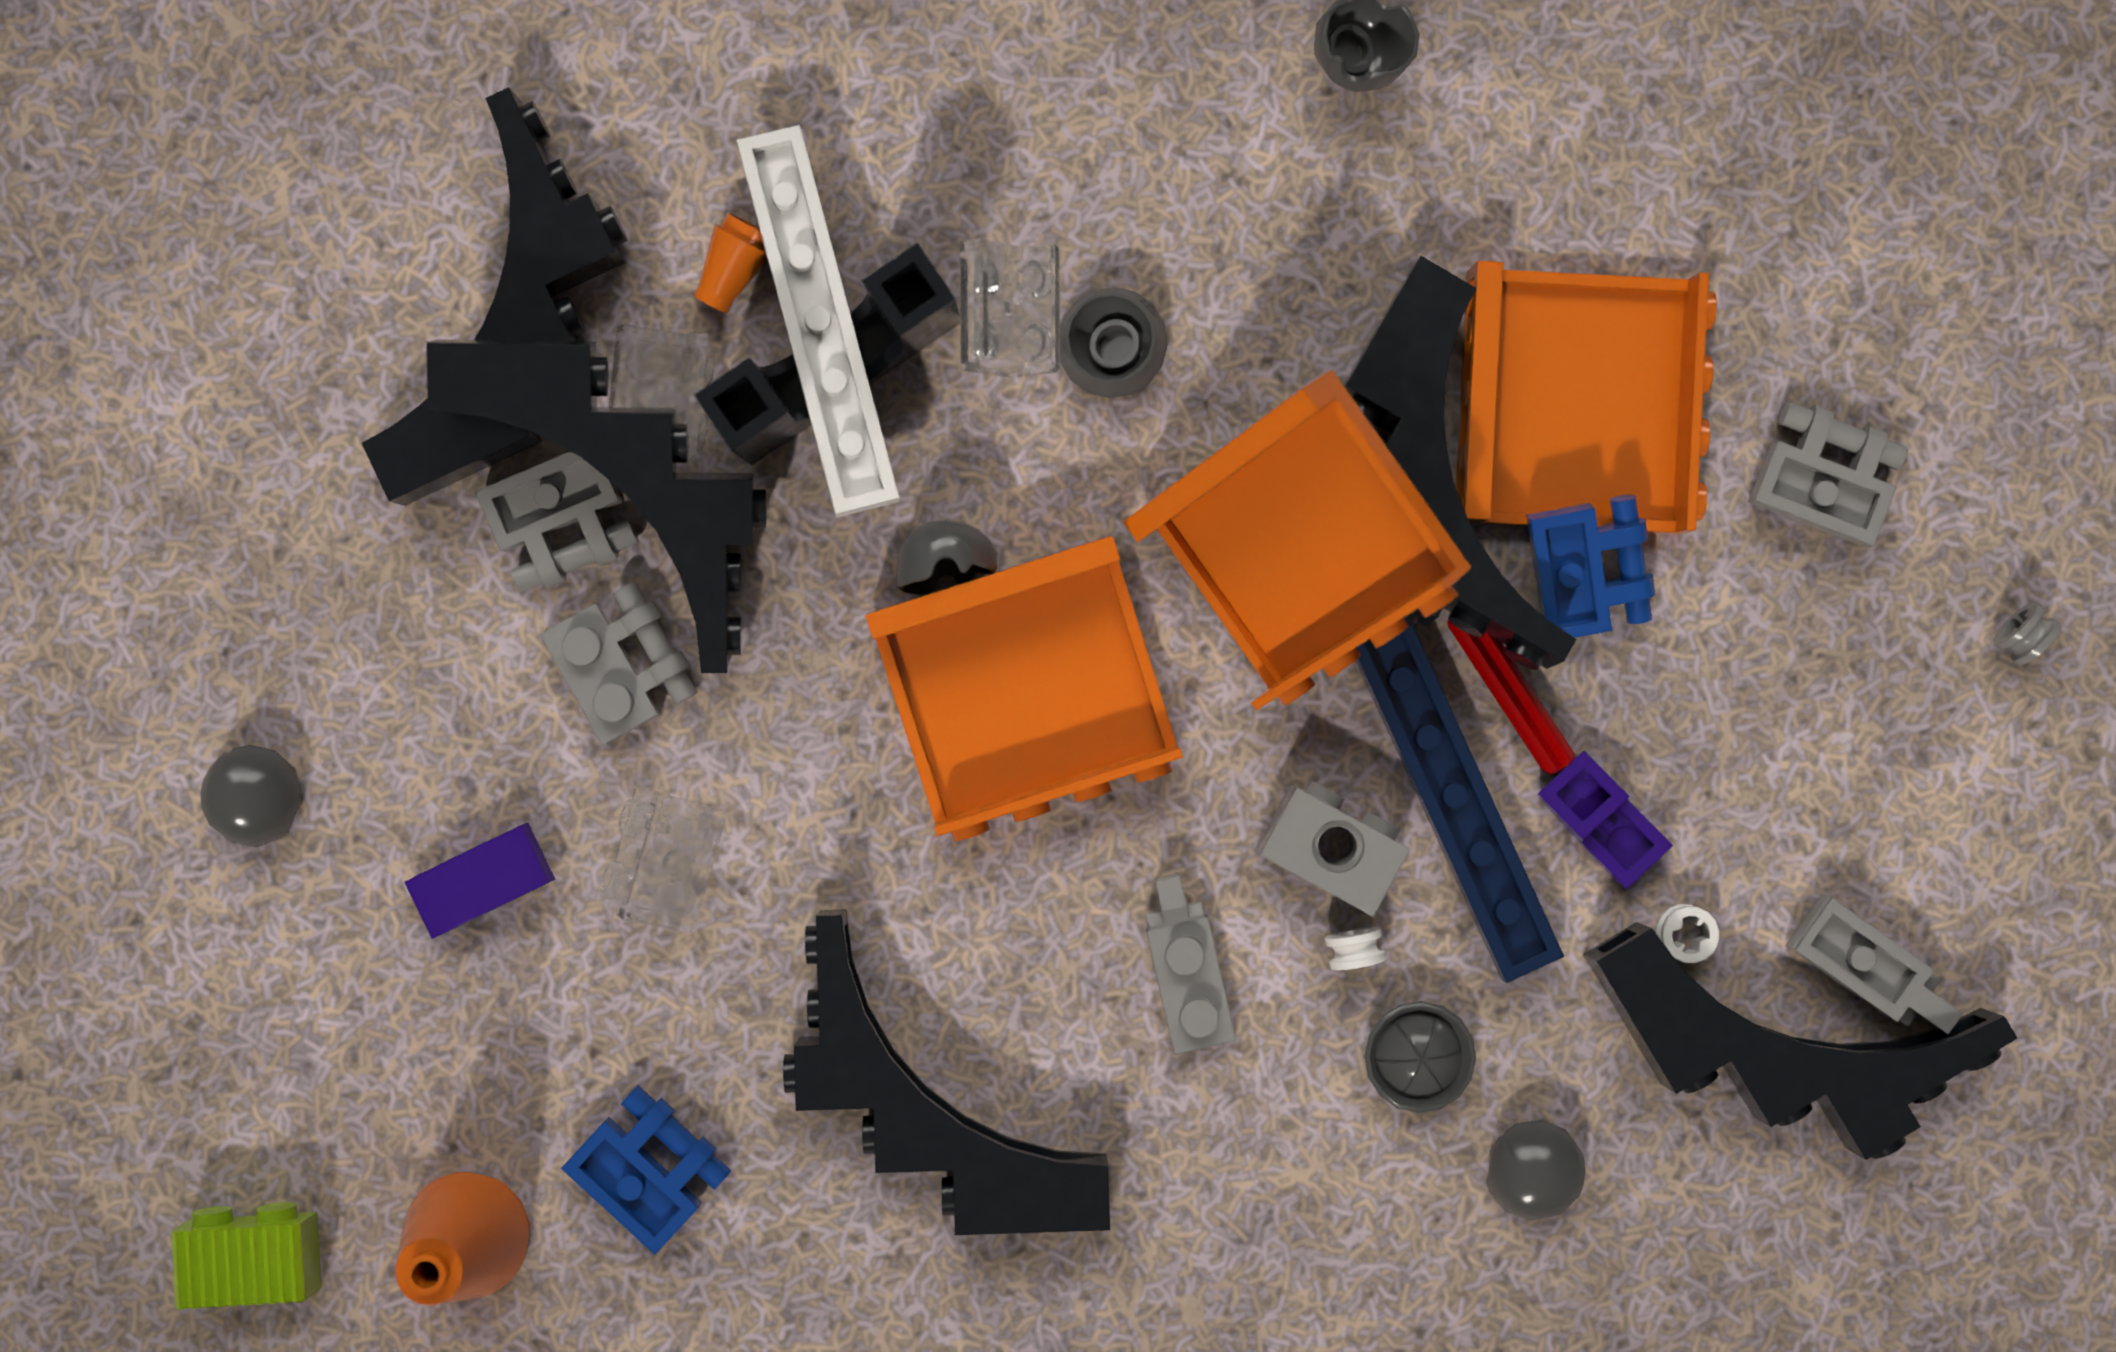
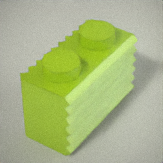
[171,1202,322,1310]

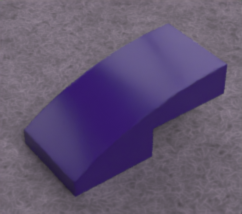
[1537,751,1673,891]
[404,822,556,939]

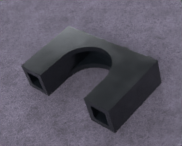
[694,242,961,466]

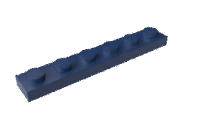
[1356,626,1564,983]

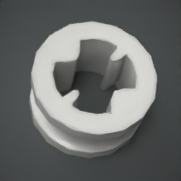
[1656,904,1719,963]
[1324,927,1387,971]

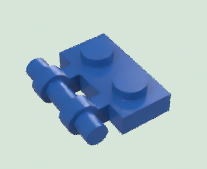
[1526,494,1655,638]
[561,1085,731,1255]

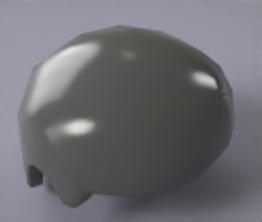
[1314,0,1420,92]
[896,520,997,595]
[200,745,303,848]
[1485,1120,1586,1221]

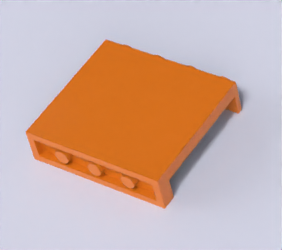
[1456,261,1717,534]
[1123,370,1472,710]
[865,536,1183,841]

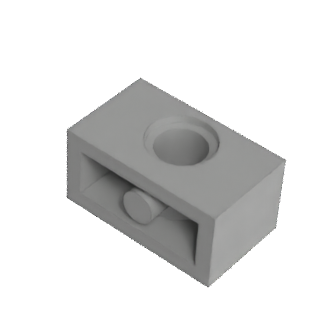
[1255,781,1410,917]

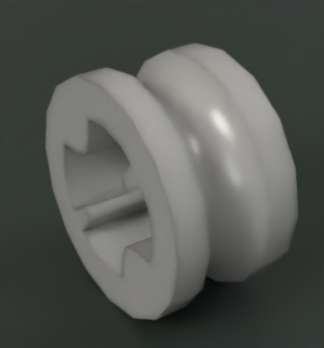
[1993,602,2062,665]

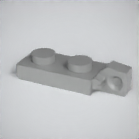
[1146,873,1237,1055]
[1785,894,1963,1034]

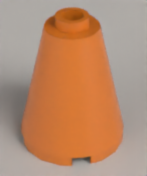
[395,1172,530,1305]

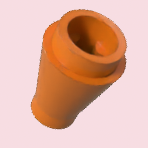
[693,212,767,313]

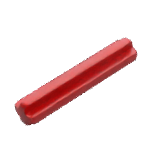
[1447,620,1575,774]

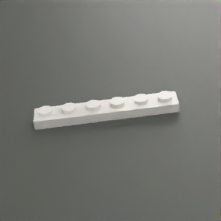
[737,125,899,518]

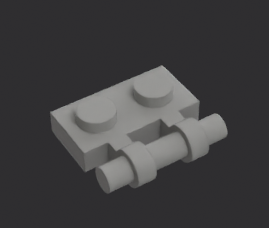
[1748,401,1908,547]
[475,451,639,592]
[540,582,698,746]

